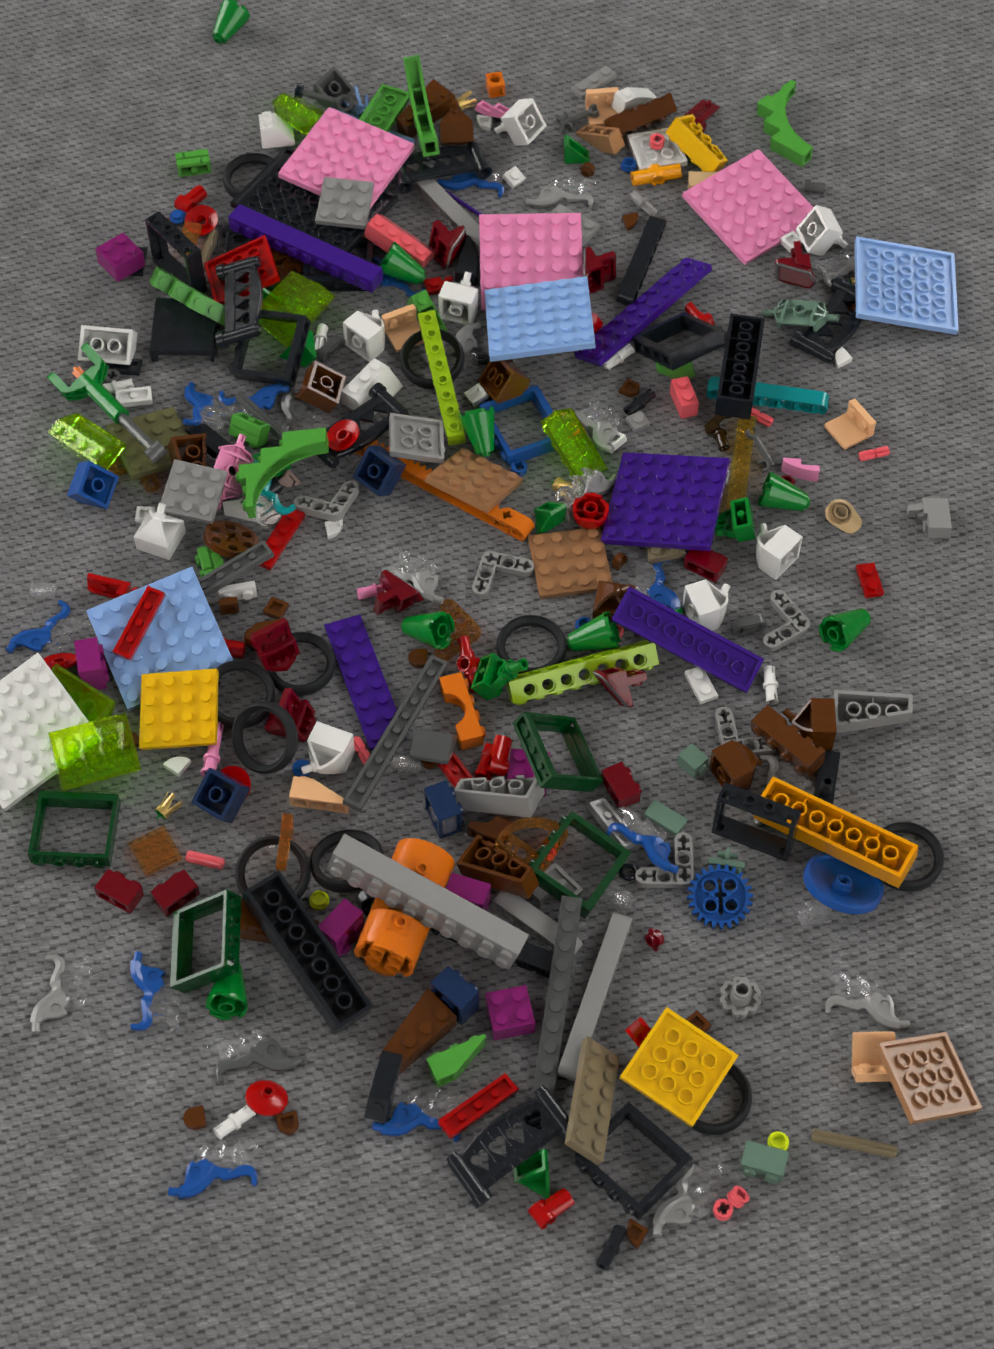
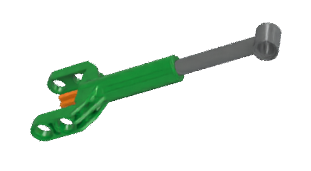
[46,342,168,464]

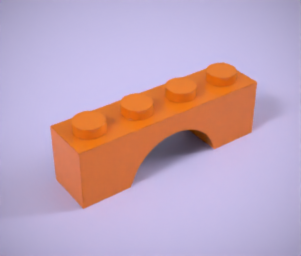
[439,672,486,750]

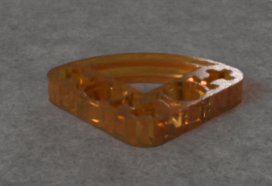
[495,817,568,872]

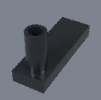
[814,750,840,804]

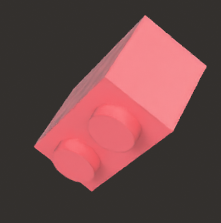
[670,376,699,419]

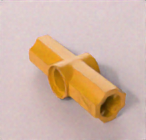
[630,164,682,186]

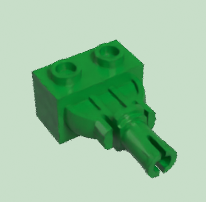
[714,497,756,543]
[471,653,529,701]

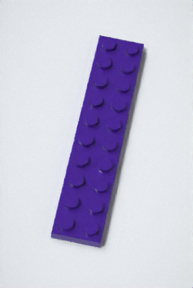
[574,257,712,367]

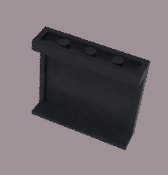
[149,298,221,362]

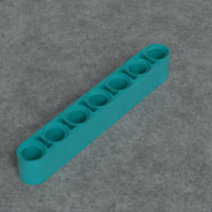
[706,376,829,415]

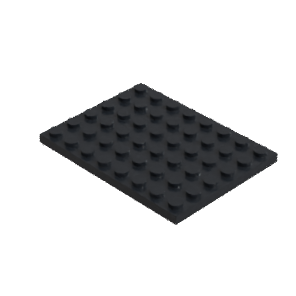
[230,146,398,253]

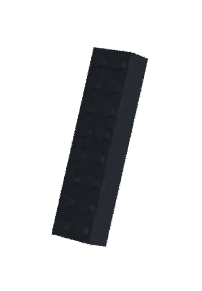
[714,313,765,419]
[241,870,373,1035]

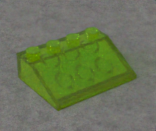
[259,271,335,348]
[48,713,142,792]

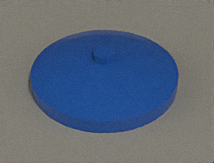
[803,853,884,914]

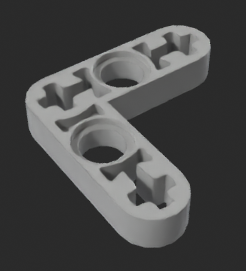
[294,480,359,522]
[472,551,534,599]
[762,590,810,652]
[715,707,776,756]
[635,832,694,888]

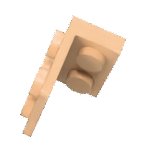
[585,87,619,126]
[382,304,424,352]
[824,398,876,450]
[852,1031,896,1082]

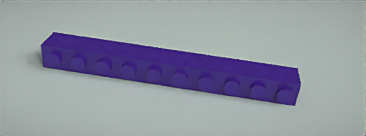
[228,204,383,293]

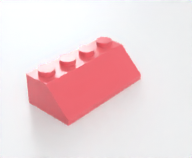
[364,214,435,268]

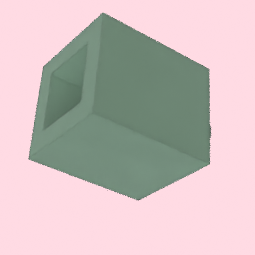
[677,743,709,778]

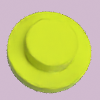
[309,890,330,910]
[767,1131,789,1151]

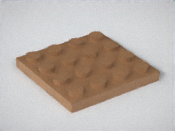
[425,448,523,513]
[528,527,612,599]
[875,1032,982,1125]

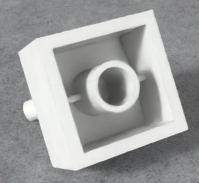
[494,98,547,146]
[796,205,848,256]
[438,272,478,325]
[343,310,385,362]
[134,503,186,560]
[756,523,803,580]
[682,579,730,631]
[301,721,355,774]

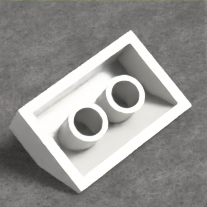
[259,111,295,149]
[78,325,137,365]
[341,358,403,416]

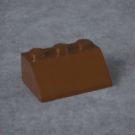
[477,360,531,404]

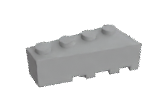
[832,690,913,733]
[454,775,545,818]

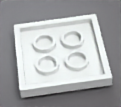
[627,128,688,170]

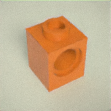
[486,72,505,98]

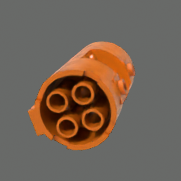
[354,838,455,977]

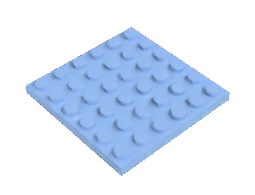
[854,236,959,335]
[485,276,596,362]
[86,567,233,711]

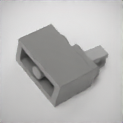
[907,498,952,538]

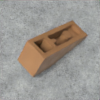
[576,124,625,155]

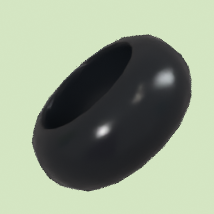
[620,863,638,881]

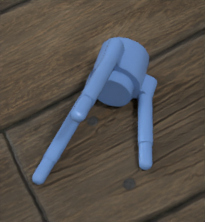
[343,86,369,118]

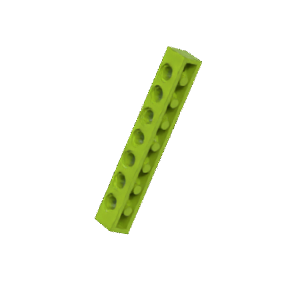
[418,310,466,446]
[506,640,659,705]

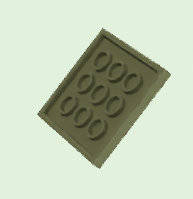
[106,407,188,480]

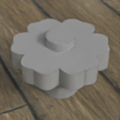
[719,976,761,1019]

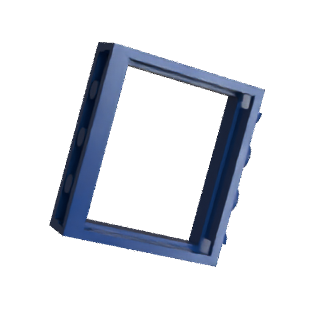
[479,385,567,467]

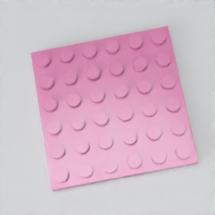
[278,107,415,208]
[682,149,814,265]
[479,213,583,311]

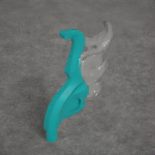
[240,460,296,528]

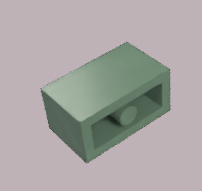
[739,1140,789,1184]

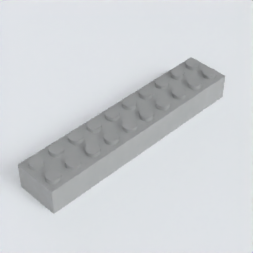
[326,833,529,969]

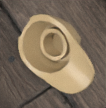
[825,499,862,534]

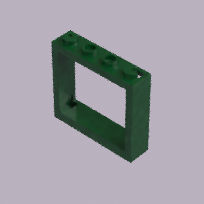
[512,711,604,792]
[28,791,121,868]
[528,811,632,919]
[170,889,241,993]

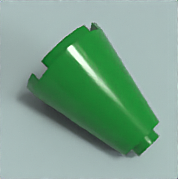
[212,0,250,44]
[379,242,426,285]
[459,407,495,457]
[758,472,811,511]
[819,608,871,652]
[401,611,455,649]
[566,611,621,652]
[205,962,248,1020]

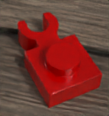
[424,276,453,296]

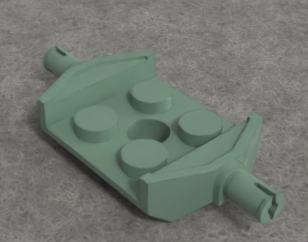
[763,299,839,332]

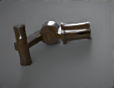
[704,415,732,452]

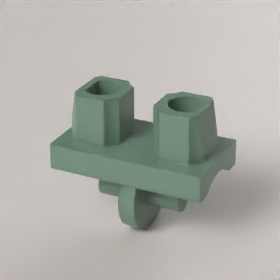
[708,846,745,874]

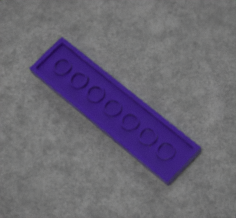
[611,586,764,693]
[324,614,407,751]

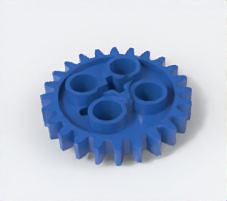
[687,864,754,930]

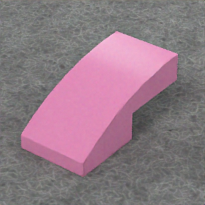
[474,100,509,118]
[781,458,820,482]

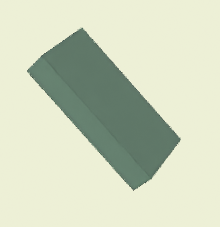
[643,799,688,836]

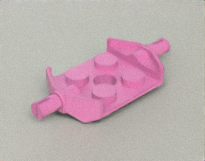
[214,434,254,510]

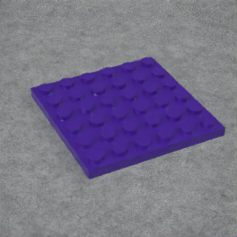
[601,452,730,551]

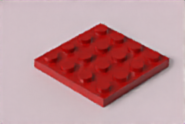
[204,235,281,306]

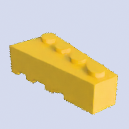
[665,114,728,172]

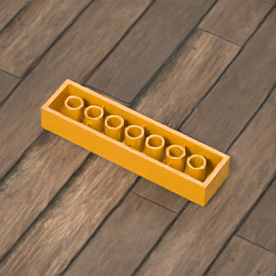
[754,776,919,888]

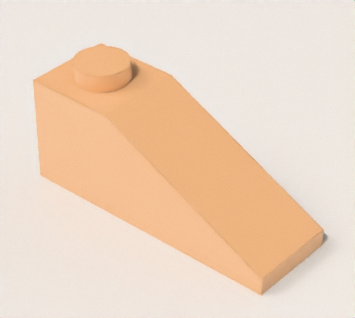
[289,776,350,814]

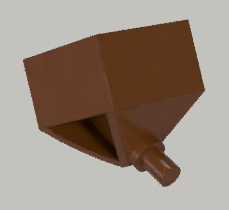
[439,99,474,145]
[294,360,346,413]
[592,580,636,622]
[782,698,837,751]
[709,740,763,790]

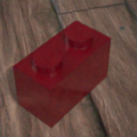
[683,550,728,583]
[601,761,642,810]
[94,869,144,914]
[150,869,200,917]

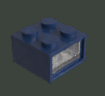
[424,780,464,839]

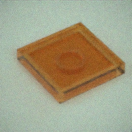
[128,826,182,877]

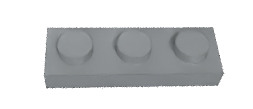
[571,66,617,100]
[587,797,637,849]

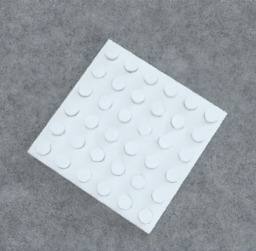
[0,653,102,811]

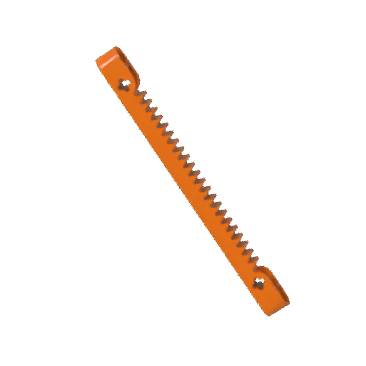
[355,429,535,541]

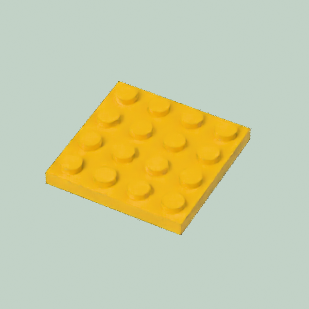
[139,668,219,750]
[620,1007,739,1128]

